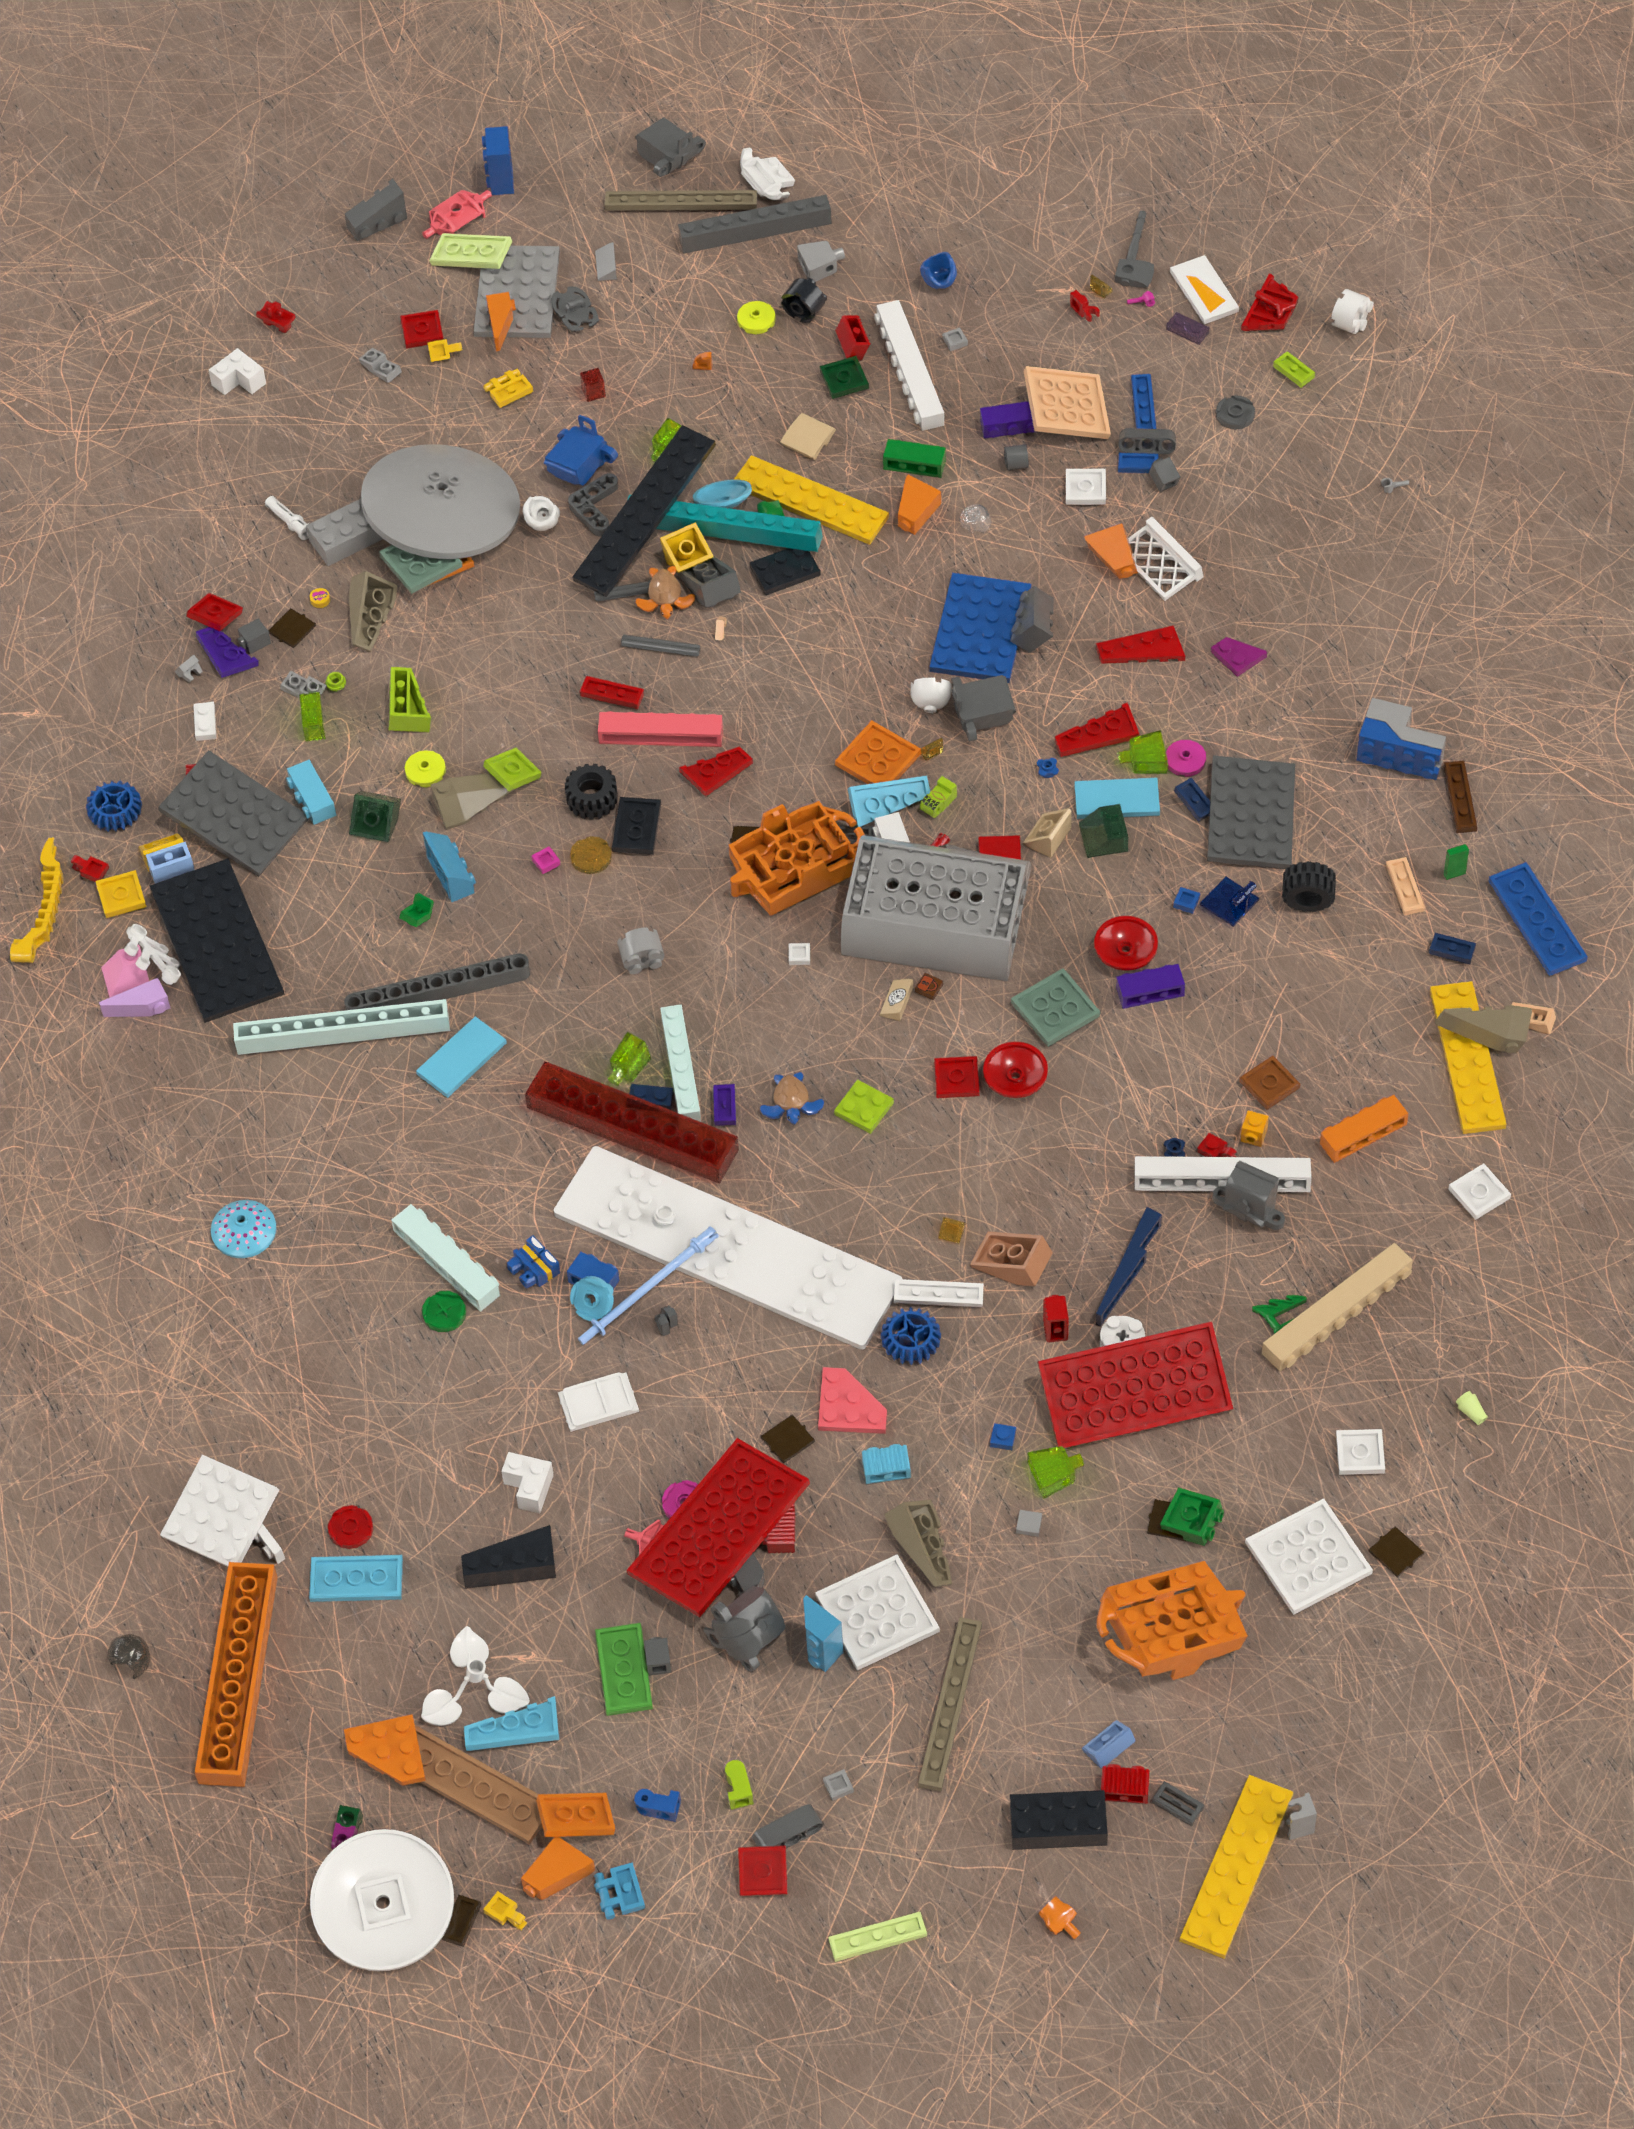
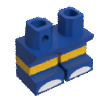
[506,1235,561,1289]

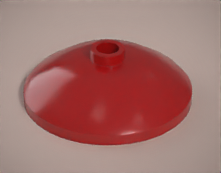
[1094,916,1158,971]
[983,1041,1048,1098]

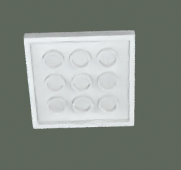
[160,1455,279,1567]
[1245,1499,1373,1615]
[815,1555,940,1671]

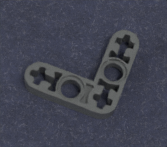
[568,473,618,537]

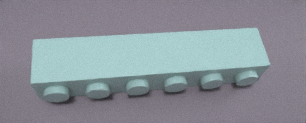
[660,1004,702,1128]
[391,1204,500,1312]

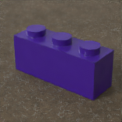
[980,401,1037,438]
[1116,964,1185,1009]

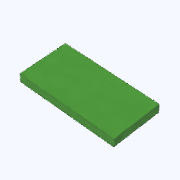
[595,1623,653,1716]

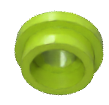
[326,672,346,691]

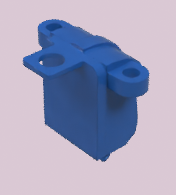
[544,415,618,485]

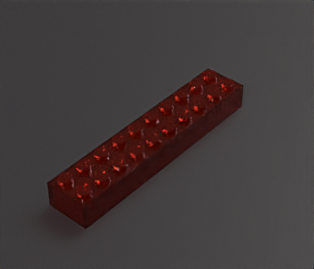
[525,1061,739,1184]

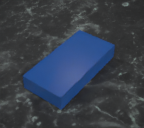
[1118,453,1158,473]

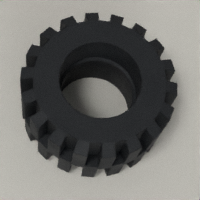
[565,763,618,820]
[1282,861,1336,912]

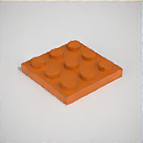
[835,720,921,784]

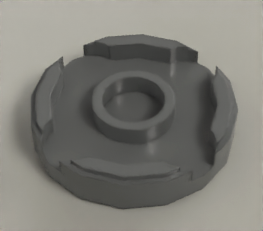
[1216,395,1255,430]

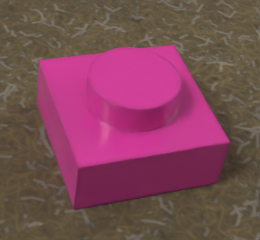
[531,846,561,874]

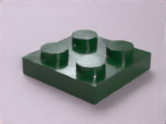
[819,356,869,399]

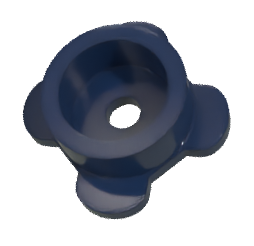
[1164,1138,1186,1157]

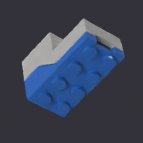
[1356,698,1446,780]

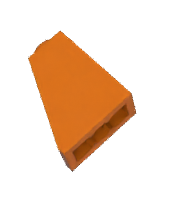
[898,474,941,535]
[1084,523,1138,579]
[521,1837,595,1900]

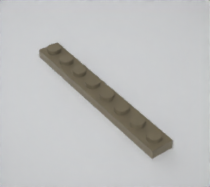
[605,190,757,211]
[918,1617,982,1792]

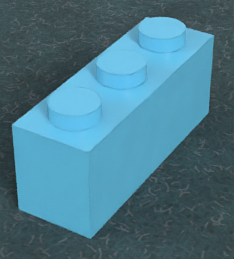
[286,760,336,825]

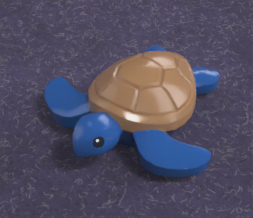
[760,1072,824,1124]

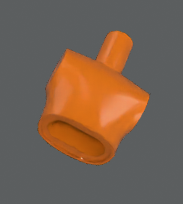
[1038,1896,1081,1940]

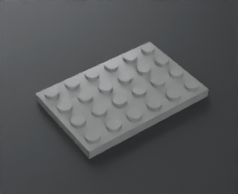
[474,246,560,338]

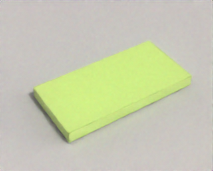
[429,233,512,269]

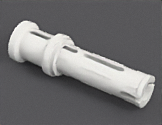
[265,496,309,540]

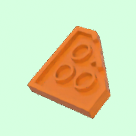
[344,1714,426,1786]

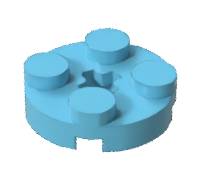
[570,1276,614,1321]

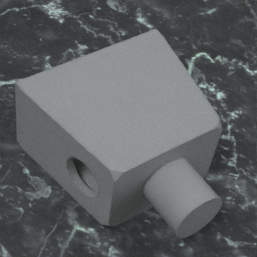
[797,241,845,282]

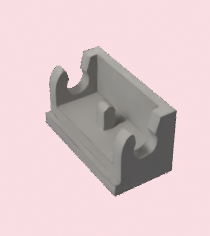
[1286,1793,1317,1840]

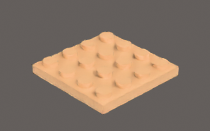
[1024,366,1111,439]

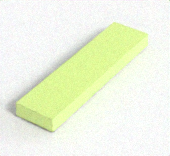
[828,1912,927,1962]

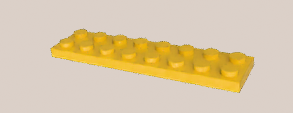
[733,455,889,545]
[1430,981,1507,1134]
[1180,1775,1293,1959]

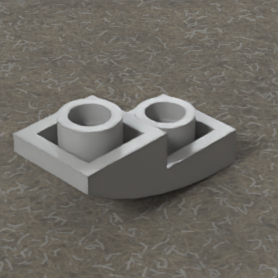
[359,348,402,383]
[280,671,327,702]

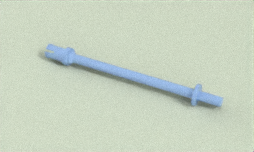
[578,1226,719,1345]

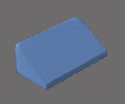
[1082,1720,1135,1768]

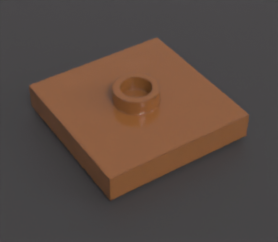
[1239,1055,1301,1110]

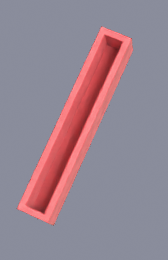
[598,711,723,747]

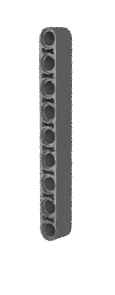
[344,953,530,1010]

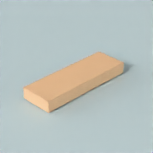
[1386,857,1425,916]

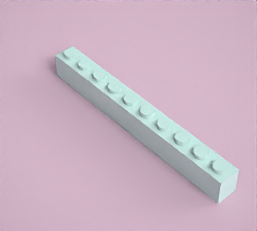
[233,999,450,1055]

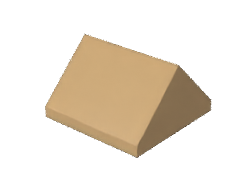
[1023,808,1071,858]

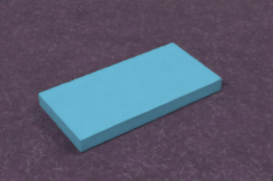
[1074,778,1160,819]
[416,1016,507,1098]
[309,1555,403,1602]

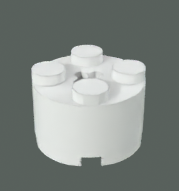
[1331,289,1374,334]
[1100,1316,1145,1347]

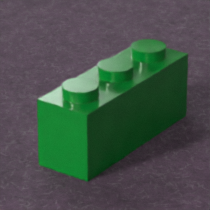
[883,439,946,478]

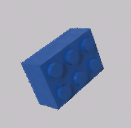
[482,126,514,195]

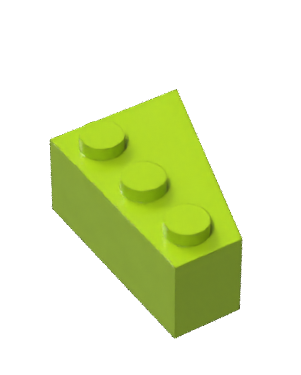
[389,667,431,732]

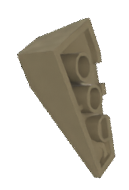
[349,571,398,652]
[431,773,517,830]
[1435,1005,1532,1053]
[884,1500,952,1587]

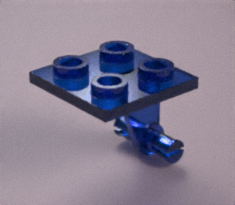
[1200,876,1259,927]

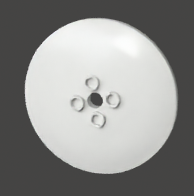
[310,1829,454,1971]

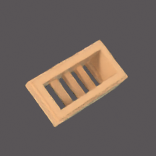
[1512,1002,1556,1034]

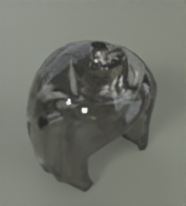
[107,1634,151,1679]

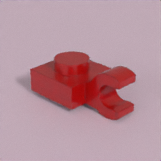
[1070,290,1100,322]
[70,855,109,882]
[1197,1133,1237,1157]

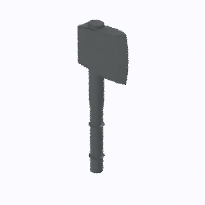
[1115,211,1154,288]

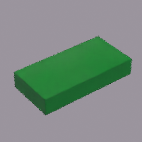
[1443,844,1469,880]

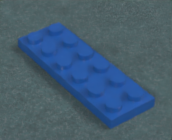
[1488,862,1588,976]

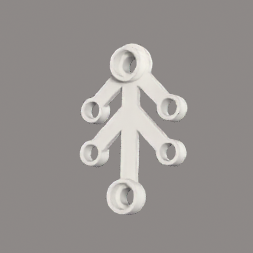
[124,924,181,985]

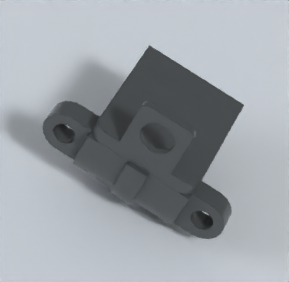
[635,117,706,177]
[951,675,1016,742]
[1213,1160,1285,1230]
[703,1584,785,1672]

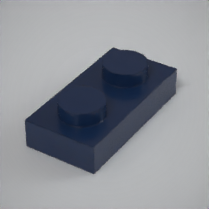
[1174,777,1210,822]
[1429,933,1476,965]
[628,1084,674,1111]

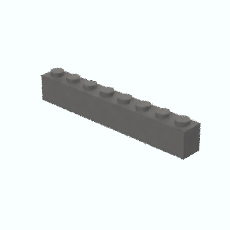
[678,195,832,254]

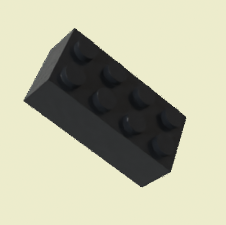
[1010,1790,1108,1850]

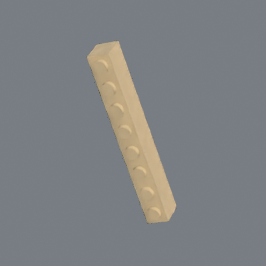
[1262,1243,1413,1371]

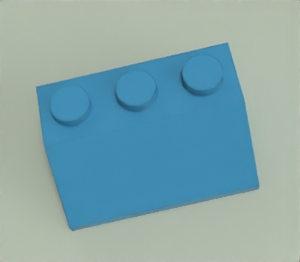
[423,831,476,902]
[803,1595,844,1672]

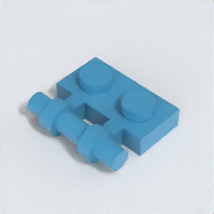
[594,1862,645,1920]

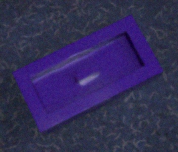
[713,1084,736,1126]

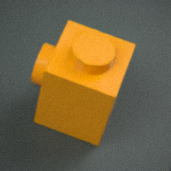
[1240,1110,1269,1147]

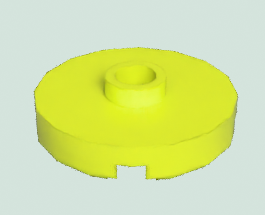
[737,301,776,334]
[404,750,446,788]

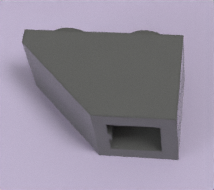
[729,1554,765,1597]

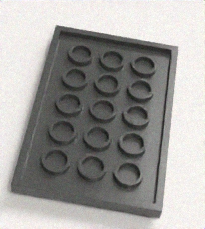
[158,750,308,877]
[1207,755,1295,869]

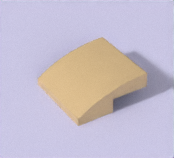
[780,413,836,460]

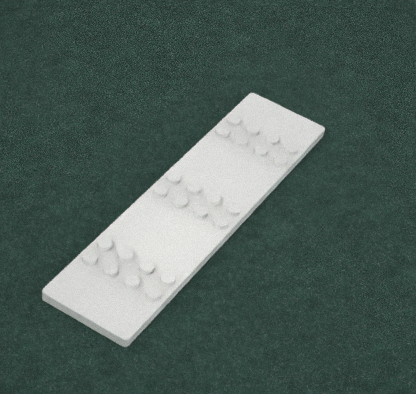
[554,1146,902,1350]

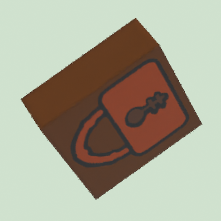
[915,973,943,1000]

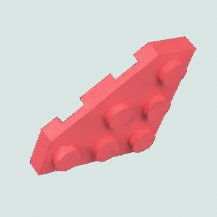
[818,1367,887,1434]

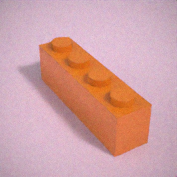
[1320,1095,1408,1163]

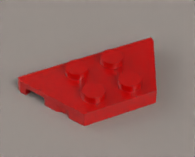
[1241,273,1299,331]

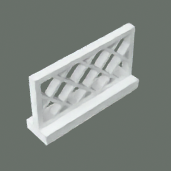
[1128,517,1203,601]

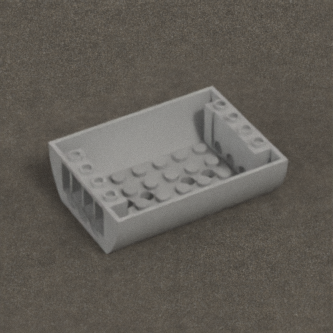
[841,835,1031,981]

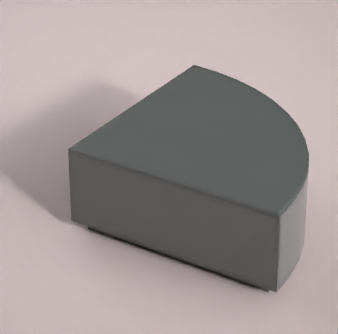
[661,1305,678,1328]
[654,1313,670,1336]

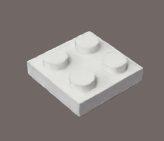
[1066,469,1106,505]
[1448,1163,1511,1220]
[1336,1429,1385,1475]

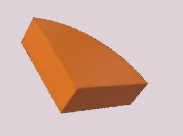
[693,352,713,370]

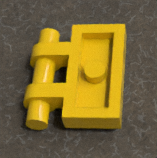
[483,369,533,408]

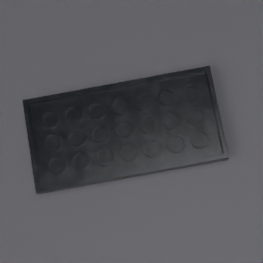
[149,858,285,1023]

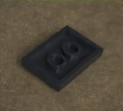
[749,548,821,596]
[612,797,662,855]

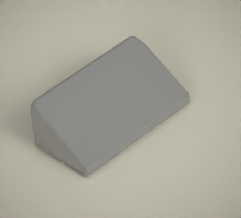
[595,242,617,281]

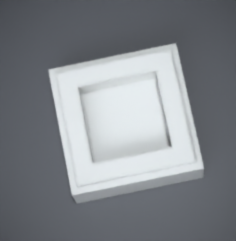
[789,943,810,965]

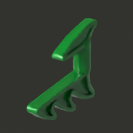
[1252,1295,1307,1335]

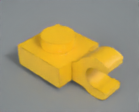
[427,339,462,362]
[483,1891,527,1931]

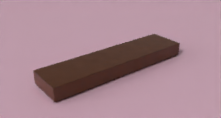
[1443,760,1477,833]

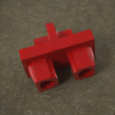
[256,301,296,333]

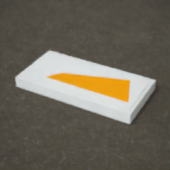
[1170,255,1239,324]

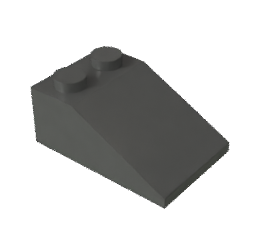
[676,556,741,608]

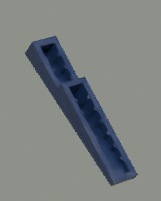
[1096,1207,1162,1327]

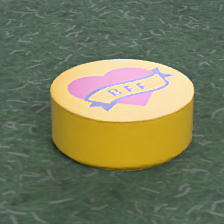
[309,588,330,608]

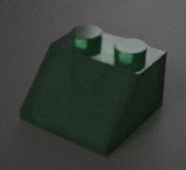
[349,791,401,842]
[1079,804,1129,858]

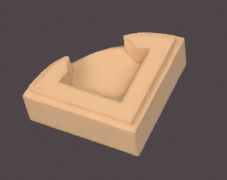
[715,616,727,640]

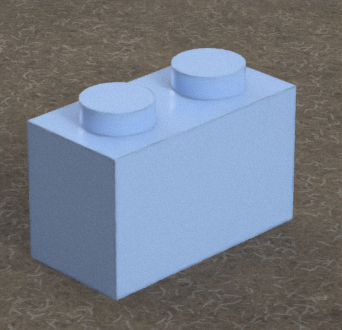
[146,842,195,884]

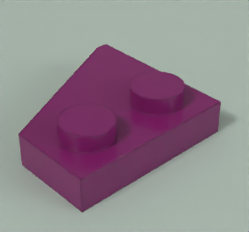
[1211,637,1267,677]

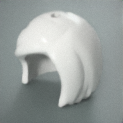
[523,496,560,531]

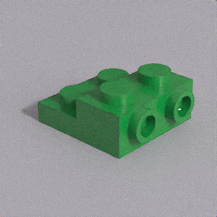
[1160,1487,1224,1546]

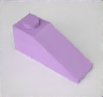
[99,978,170,1017]

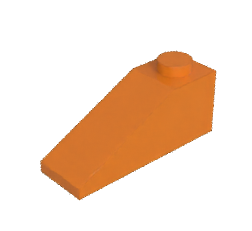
[486,292,516,351]

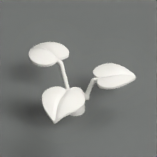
[421,1626,530,1726]

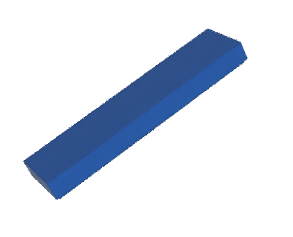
[1131,374,1156,429]

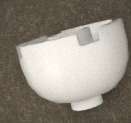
[911,678,952,713]

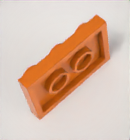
[536,1793,615,1837]

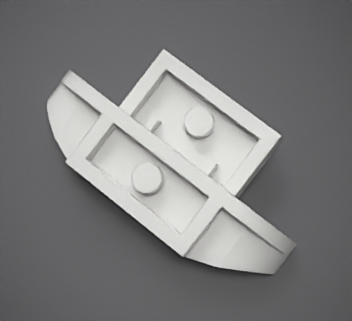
[740,148,795,200]

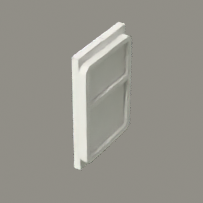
[558,1372,639,1432]

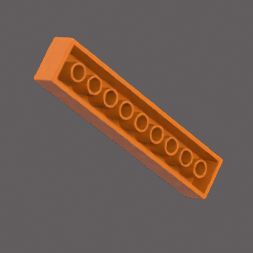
[195,1562,278,1787]

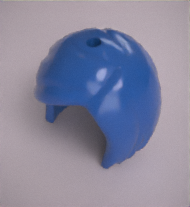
[920,252,957,289]

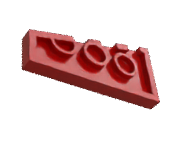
[1096,625,1186,664]
[1055,702,1140,757]

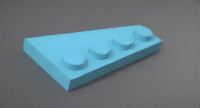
[848,776,930,828]
[464,1696,559,1751]

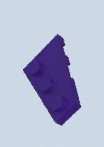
[196,627,259,678]

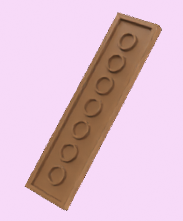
[398,1716,542,1845]

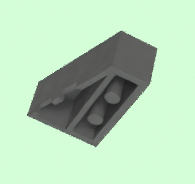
[345,178,407,241]
[1011,586,1054,653]

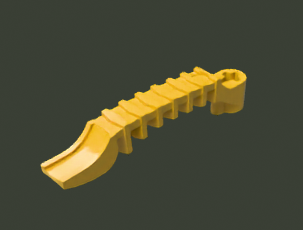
[10,837,64,963]

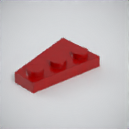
[679,746,753,797]

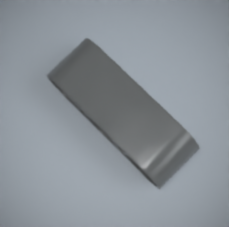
[1118,428,1176,454]
[752,1804,823,1849]

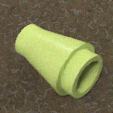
[1456,1391,1488,1425]

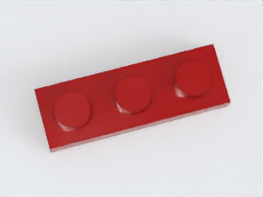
[580,676,644,709]

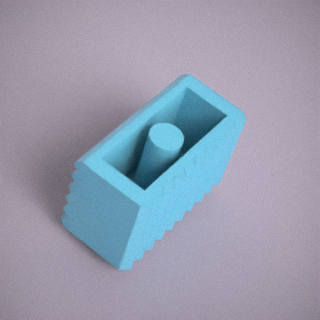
[862,1444,911,1484]

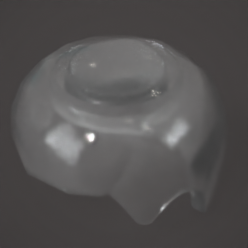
[959,504,992,533]

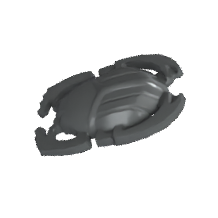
[551,286,599,332]

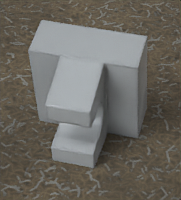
[175,655,203,683]

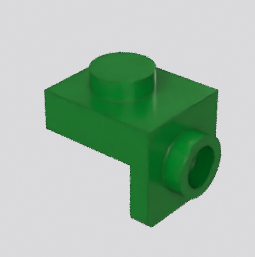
[399,893,434,927]

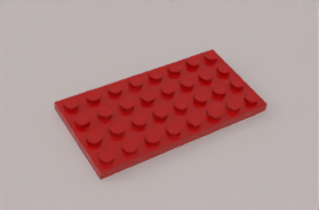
[1037,1321,1233,1450]
[627,1438,810,1618]

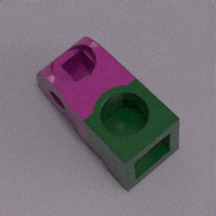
[331,1805,363,1850]

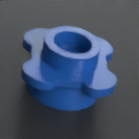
[1037,758,1059,778]

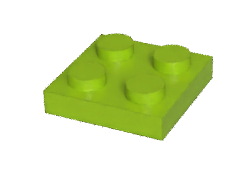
[483,748,542,791]
[834,1079,894,1134]

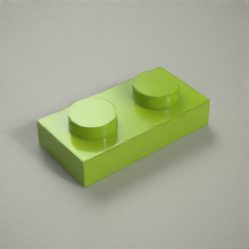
[1273,351,1315,388]

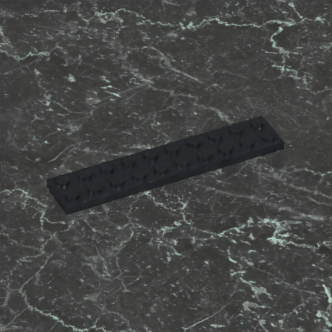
[572,425,716,597]

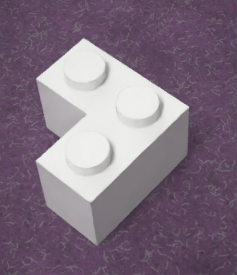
[209,348,266,395]
[501,1452,554,1514]

